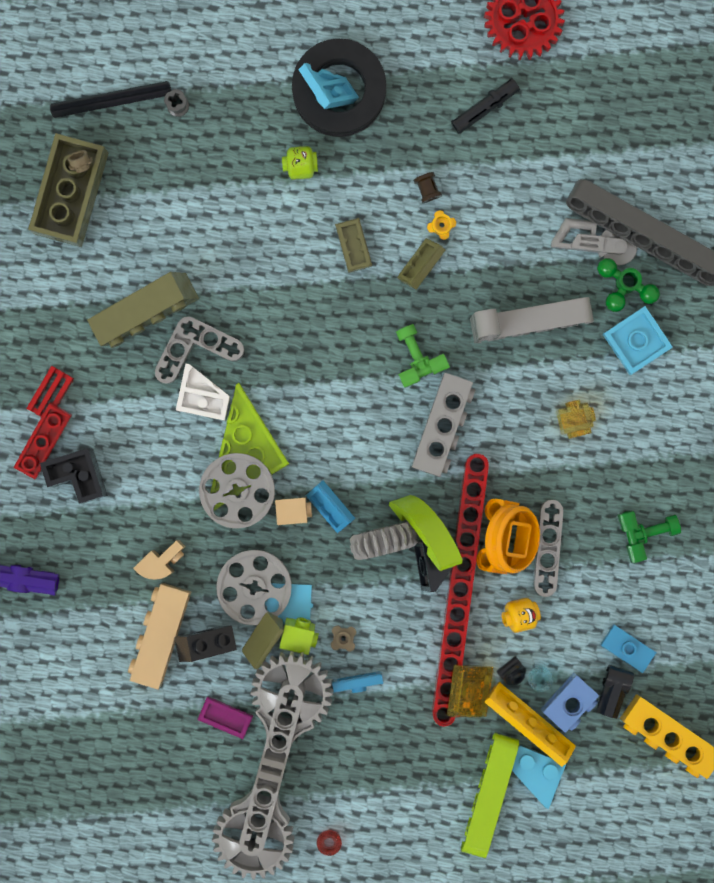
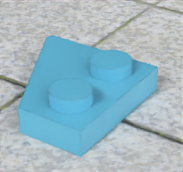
[298,63,359,109]

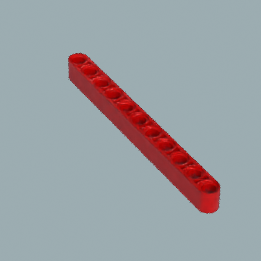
[432,454,489,727]

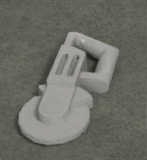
[551,218,638,266]

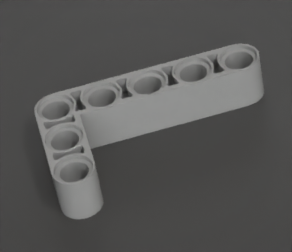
[470,297,594,343]

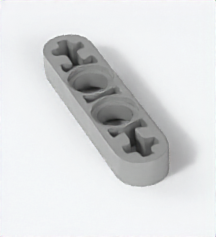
[533,500,563,597]

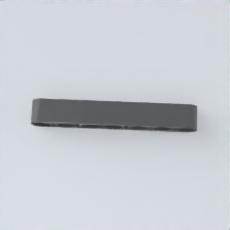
[566,179,714,286]

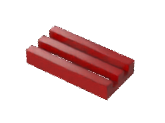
[26,366,74,417]

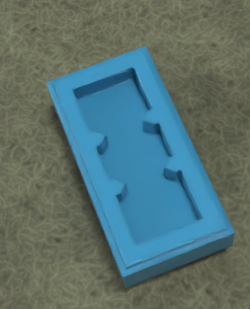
[305,480,355,533]
[600,624,656,673]
[332,671,383,693]

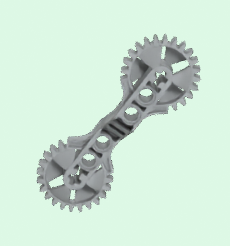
[212,651,333,880]

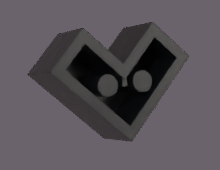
[40,448,108,504]

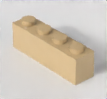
[128,583,191,690]

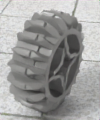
[350,522,418,560]

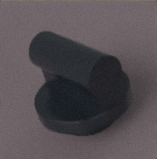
[496,656,526,685]

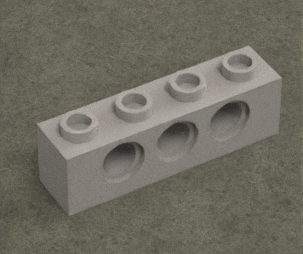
[411,373,475,477]

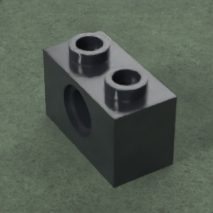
[174,625,237,662]

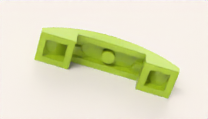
[389,495,462,571]

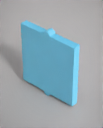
[265,583,313,625]

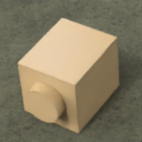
[275,498,312,525]

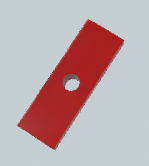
[13,402,72,480]

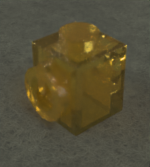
[555,399,596,439]

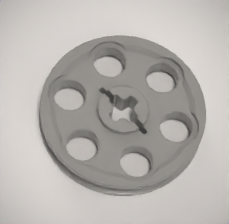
[199,453,275,528]
[216,550,292,625]

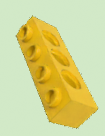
[620,694,714,779]

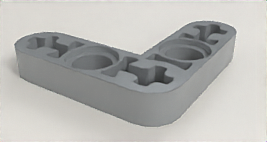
[155,317,244,384]

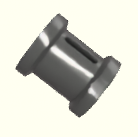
[164,89,189,117]

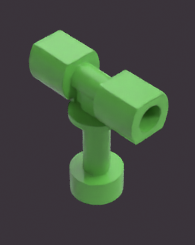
[396,324,450,388]

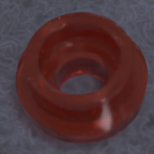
[317,830,342,856]

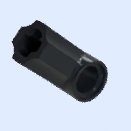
[596,665,634,719]

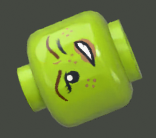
[282,146,318,180]

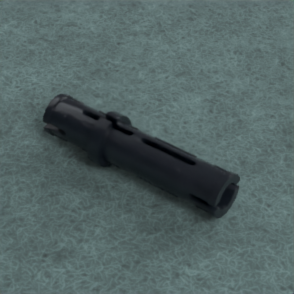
[451,78,520,134]

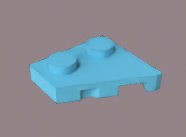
[512,745,566,809]

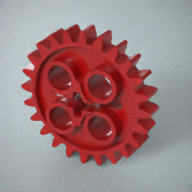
[484,0,565,60]

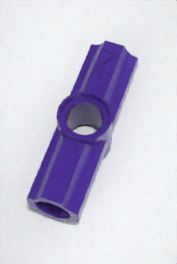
[0,565,60,595]

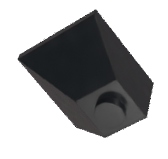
[414,540,458,592]

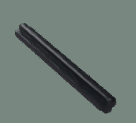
[50,81,172,118]

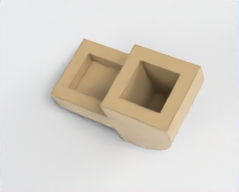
[133,540,186,580]

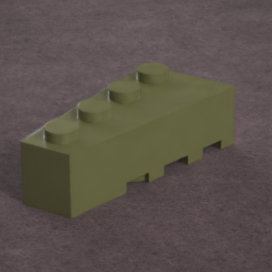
[87,272,199,348]

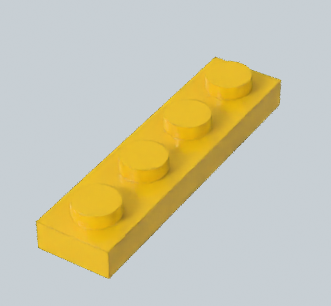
[485,682,576,767]

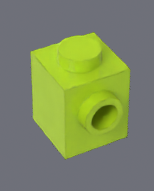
[279,617,319,655]

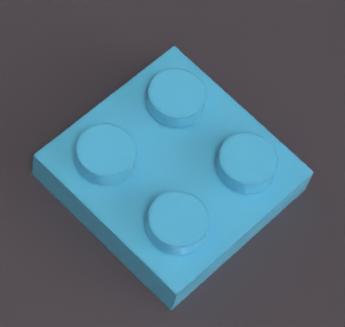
[602,306,673,375]

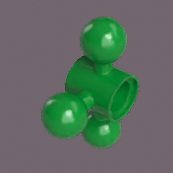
[597,258,660,312]

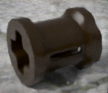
[413,172,442,204]

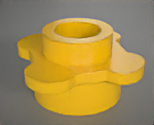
[427,210,456,240]

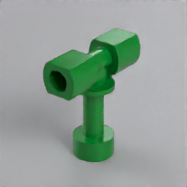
[617,510,681,563]

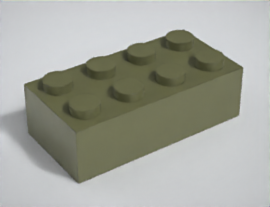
[28,133,109,248]

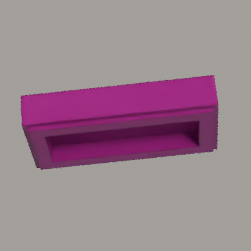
[197,696,253,739]

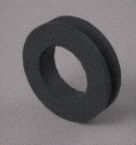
[292,38,386,137]

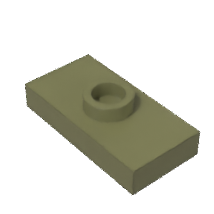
[335,218,372,273]
[397,238,446,290]

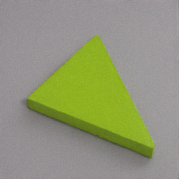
[210,383,289,511]

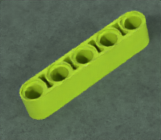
[461,733,519,859]

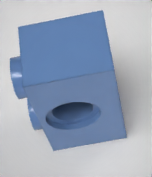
[541,673,599,733]

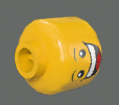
[501,597,541,633]

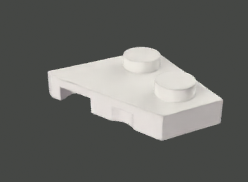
[176,364,230,421]

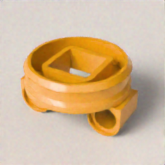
[476,499,540,574]

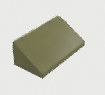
[242,612,284,670]

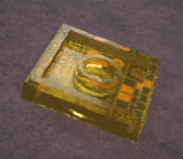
[447,665,493,717]

